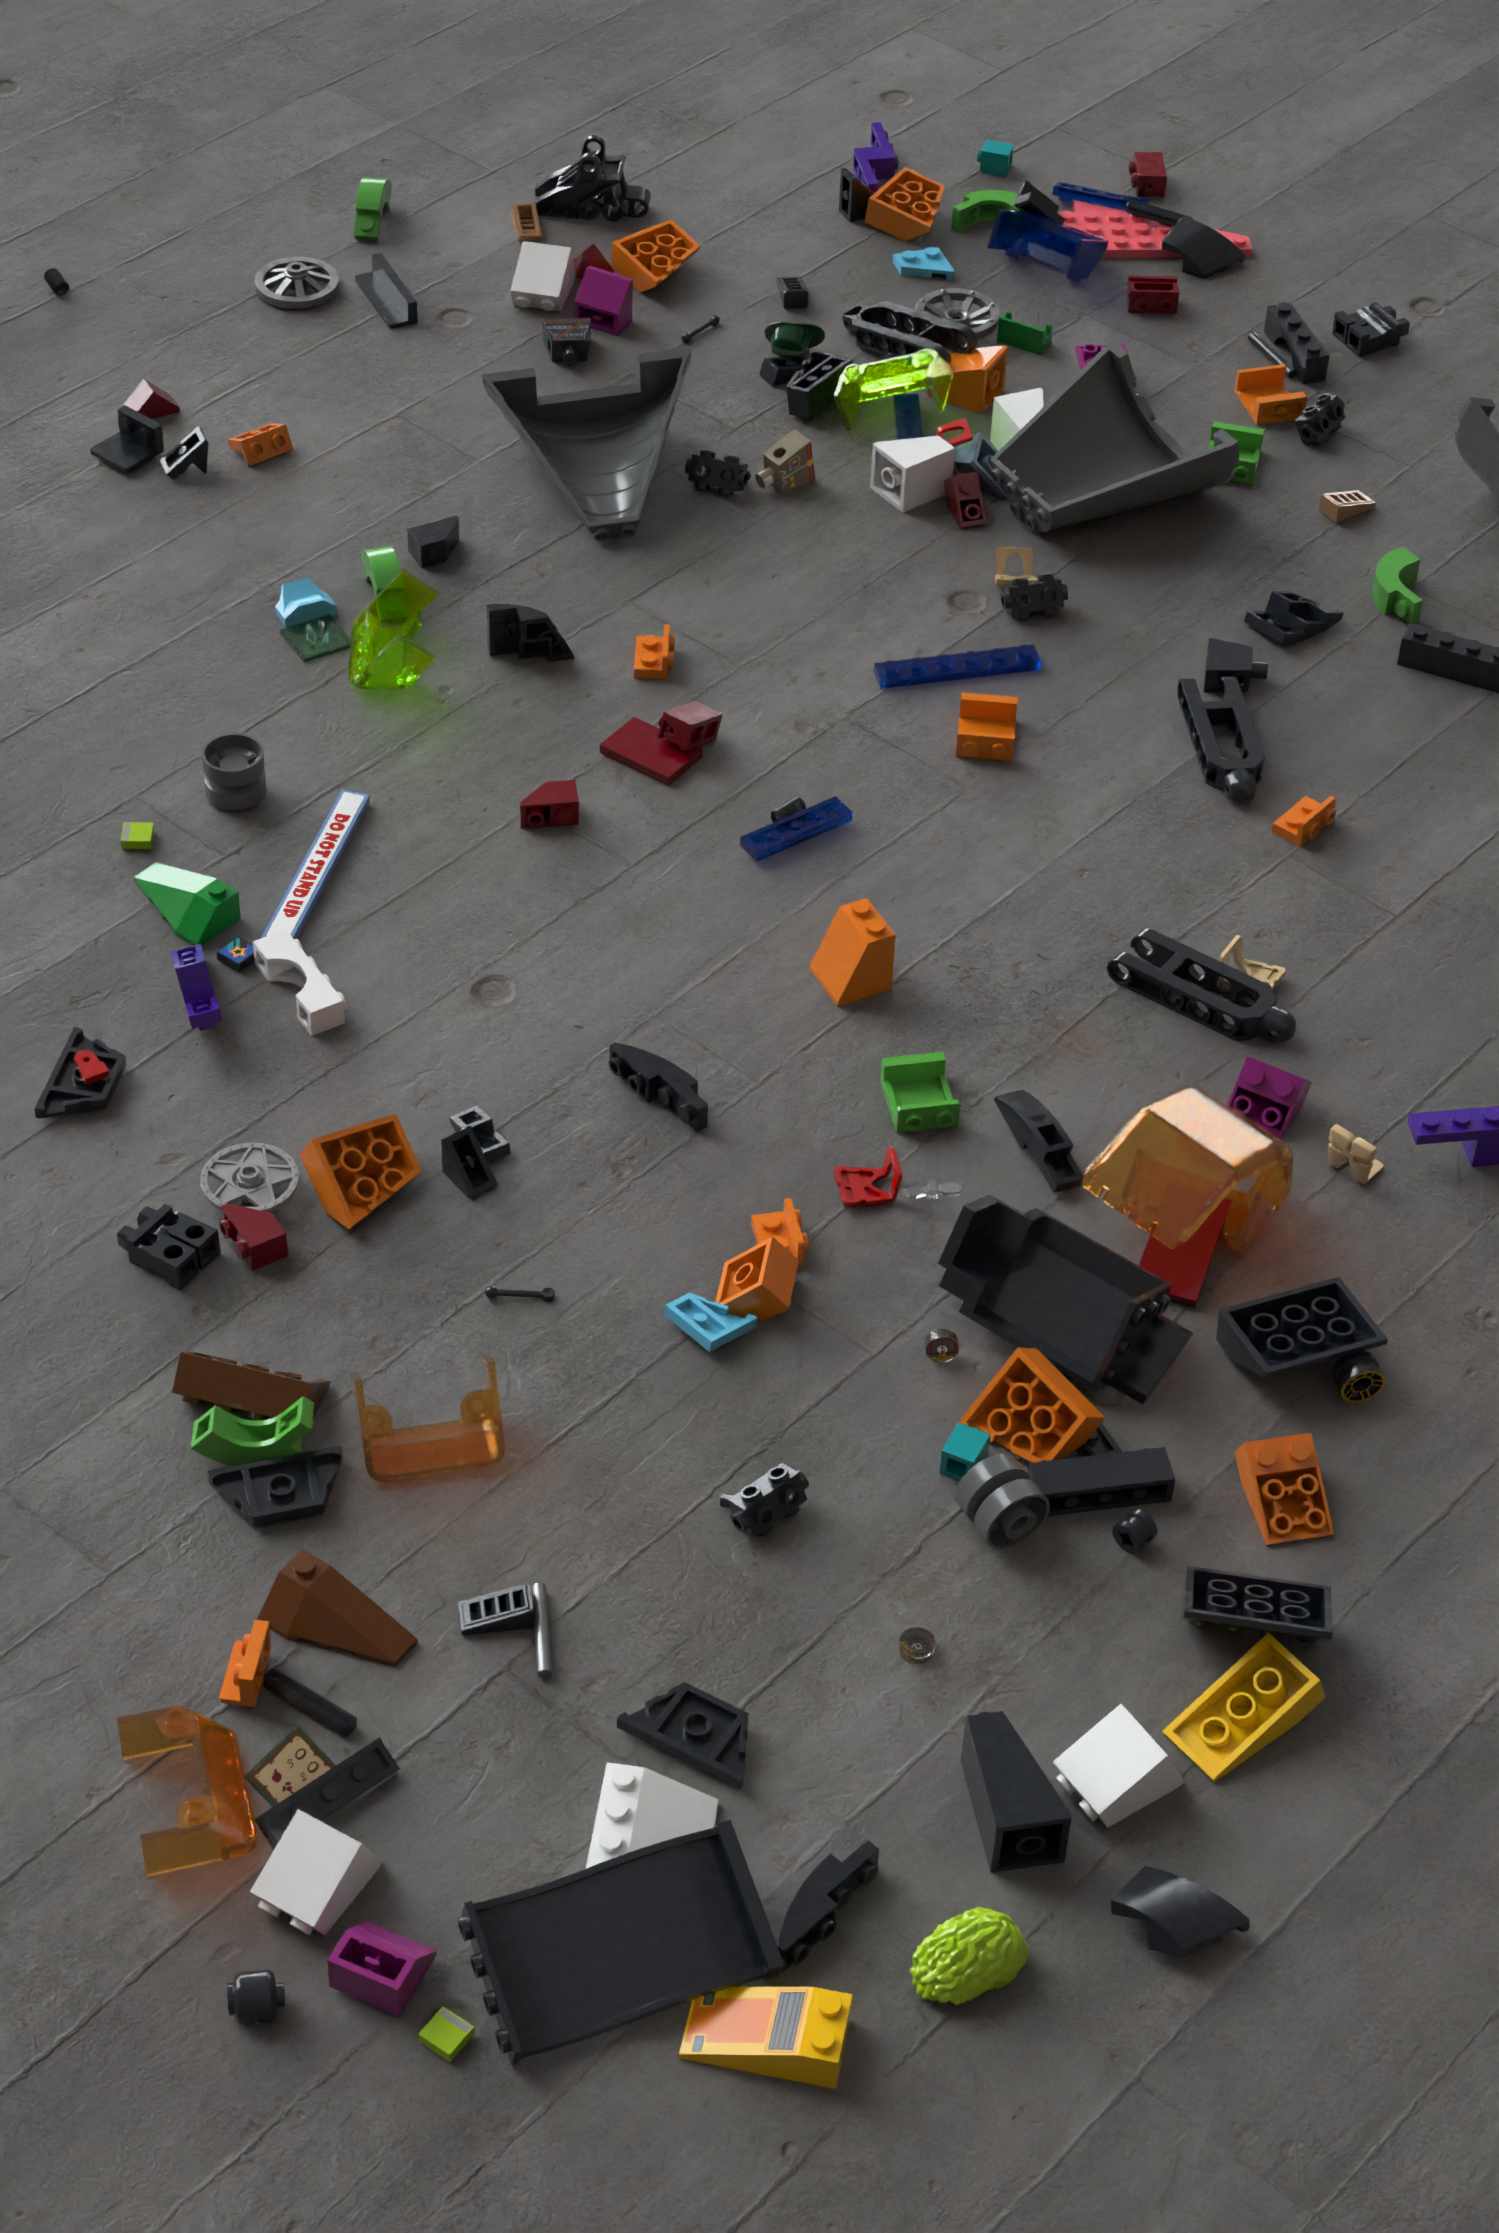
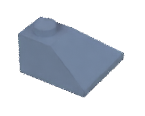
[954,432,1006,499]

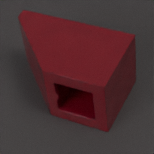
[944,472,986,528]
[520,780,579,828]
[219,1204,288,1270]

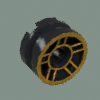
[1331,1351,1386,1403]

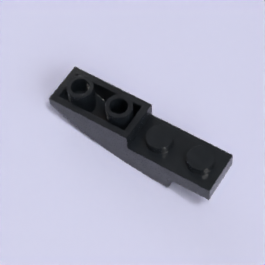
[608,1042,708,1132]
[994,1090,1085,1193]
[778,1840,879,1973]

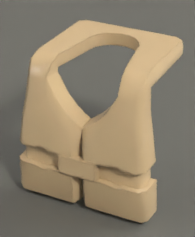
[995,547,1038,587]
[1220,935,1286,999]
[1328,1124,1383,1185]

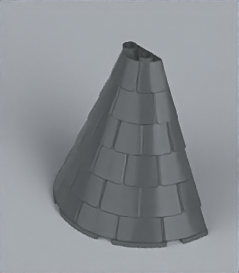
[482,347,691,541]

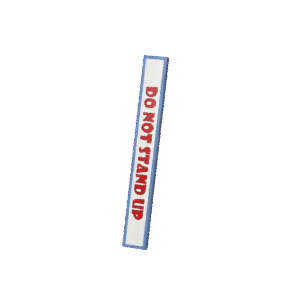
[261,789,370,939]

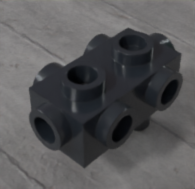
[1295,393,1346,445]
[685,450,751,495]
[1001,574,1068,619]
[720,1463,809,1537]

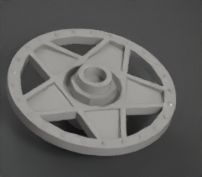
[200,1143,299,1212]

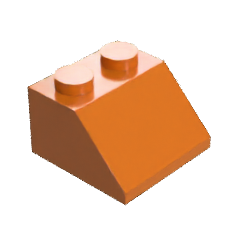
[716,1237,799,1321]

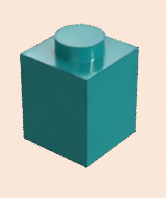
[977,140,1014,176]
[939,1422,990,1481]

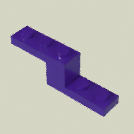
[853,122,898,193]
[171,944,223,1031]
[1407,1106,1499,1167]

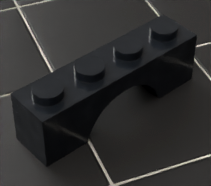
[1264,302,1330,384]

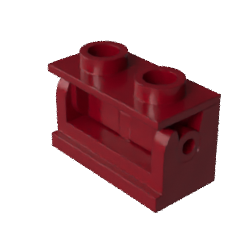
[1129,152,1167,197]
[1126,275,1180,314]
[657,701,723,751]

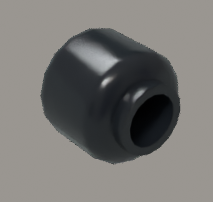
[227,1970,285,2025]

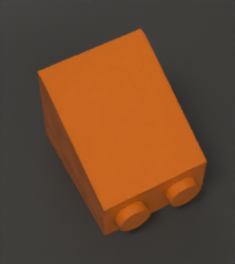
[926,345,1008,414]
[809,898,896,1007]

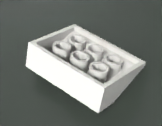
[586,1762,719,1868]

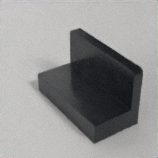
[1013,181,1065,231]

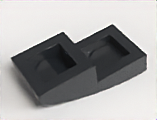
[449,1106,511,1163]

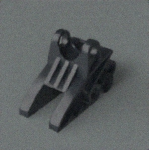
[533,135,651,222]

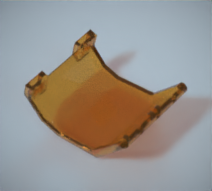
[1081,1086,1293,1249]

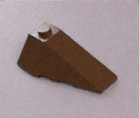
[258,1549,418,1667]

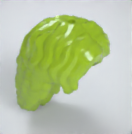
[909,1907,1029,2005]

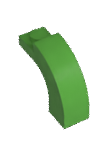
[354,177,392,241]
[951,190,1036,232]
[361,546,408,622]
[1372,546,1423,624]
[190,1396,314,1466]

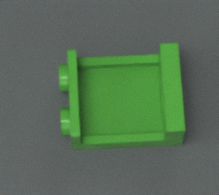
[1208,421,1265,485]
[880,1052,960,1133]

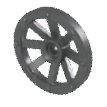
[255,257,339,309]
[915,288,1000,341]

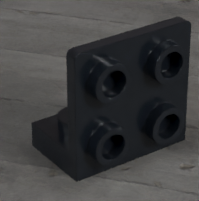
[90,405,164,473]

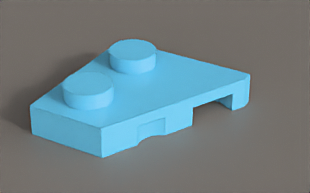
[893,247,955,280]
[664,1293,758,1352]

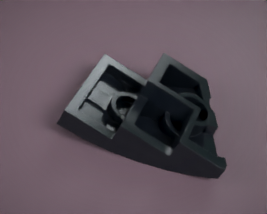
[1162,216,1245,279]
[1244,591,1344,644]
[487,604,574,662]
[1111,1866,1250,1957]

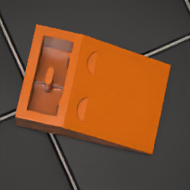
[1235,1432,1334,1546]

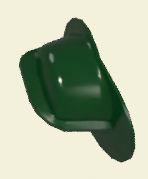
[765,322,825,357]

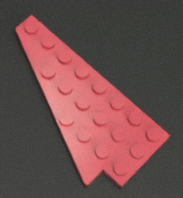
[1054,201,1252,259]

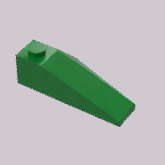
[134,863,241,946]

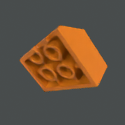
[865,167,945,242]
[610,219,700,293]
[299,1114,422,1229]
[956,1347,1105,1463]

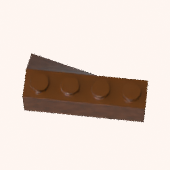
[172,1351,331,1420]

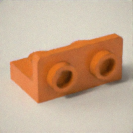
[228,423,293,466]
[634,624,675,679]
[1271,796,1336,847]
[751,1198,809,1267]
[219,1620,272,1707]

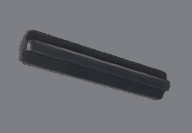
[1126,199,1193,227]
[263,1668,357,1736]

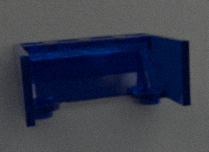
[987,209,1109,282]

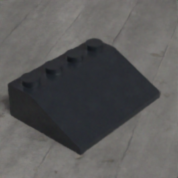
[1216,1277,1388,1378]
[1180,1566,1333,1642]

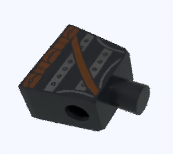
[543,318,591,366]

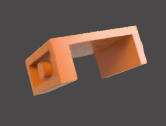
[1234,364,1307,425]
[956,692,1018,761]

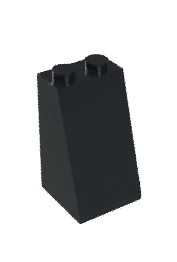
[961,1711,1072,1873]

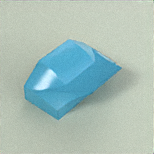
[275,578,337,628]

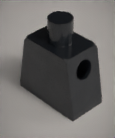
[1203,638,1268,692]

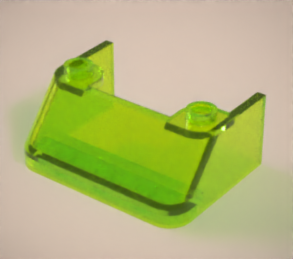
[834,349,953,431]
[348,569,438,689]

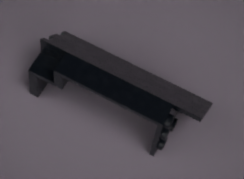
[938,1195,1194,1405]

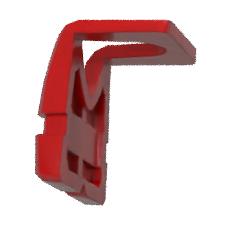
[936,418,973,475]
[833,1147,903,1208]

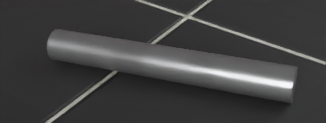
[532,1583,552,1678]

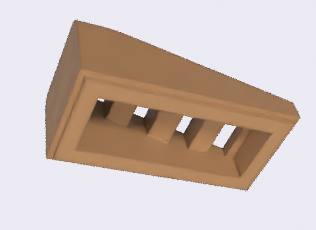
[511,202,542,242]
[1319,490,1376,523]

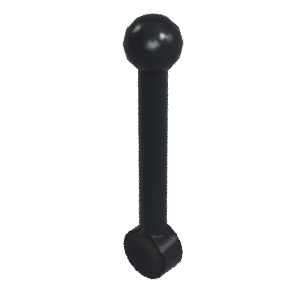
[681,315,720,343]
[485,1286,555,1302]

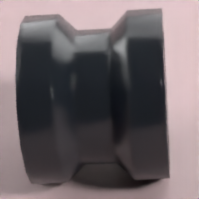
[1112,1509,1158,1554]

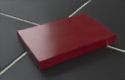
[600,717,703,786]

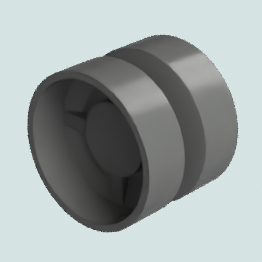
[202,733,267,810]
[955,1454,1050,1550]

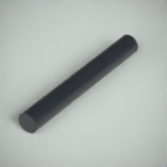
[1248,332,1297,378]

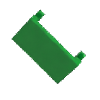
[997,311,1053,355]

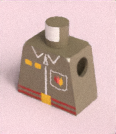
[755,429,816,493]

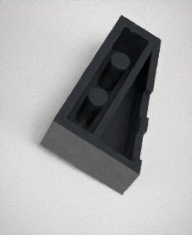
[786,349,855,420]

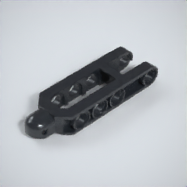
[842,301,978,372]
[1177,676,1265,801]
[1107,928,1296,1042]

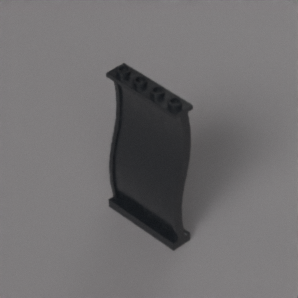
[458,1819,784,2064]

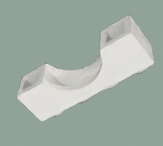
[253,929,347,1036]

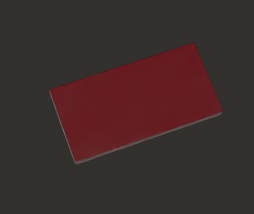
[1139,1182,1232,1308]

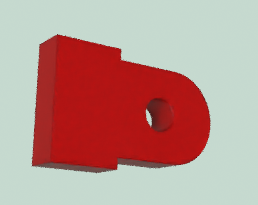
[74,1050,110,1085]

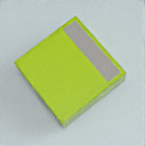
[121,822,154,849]
[418,2006,475,2062]

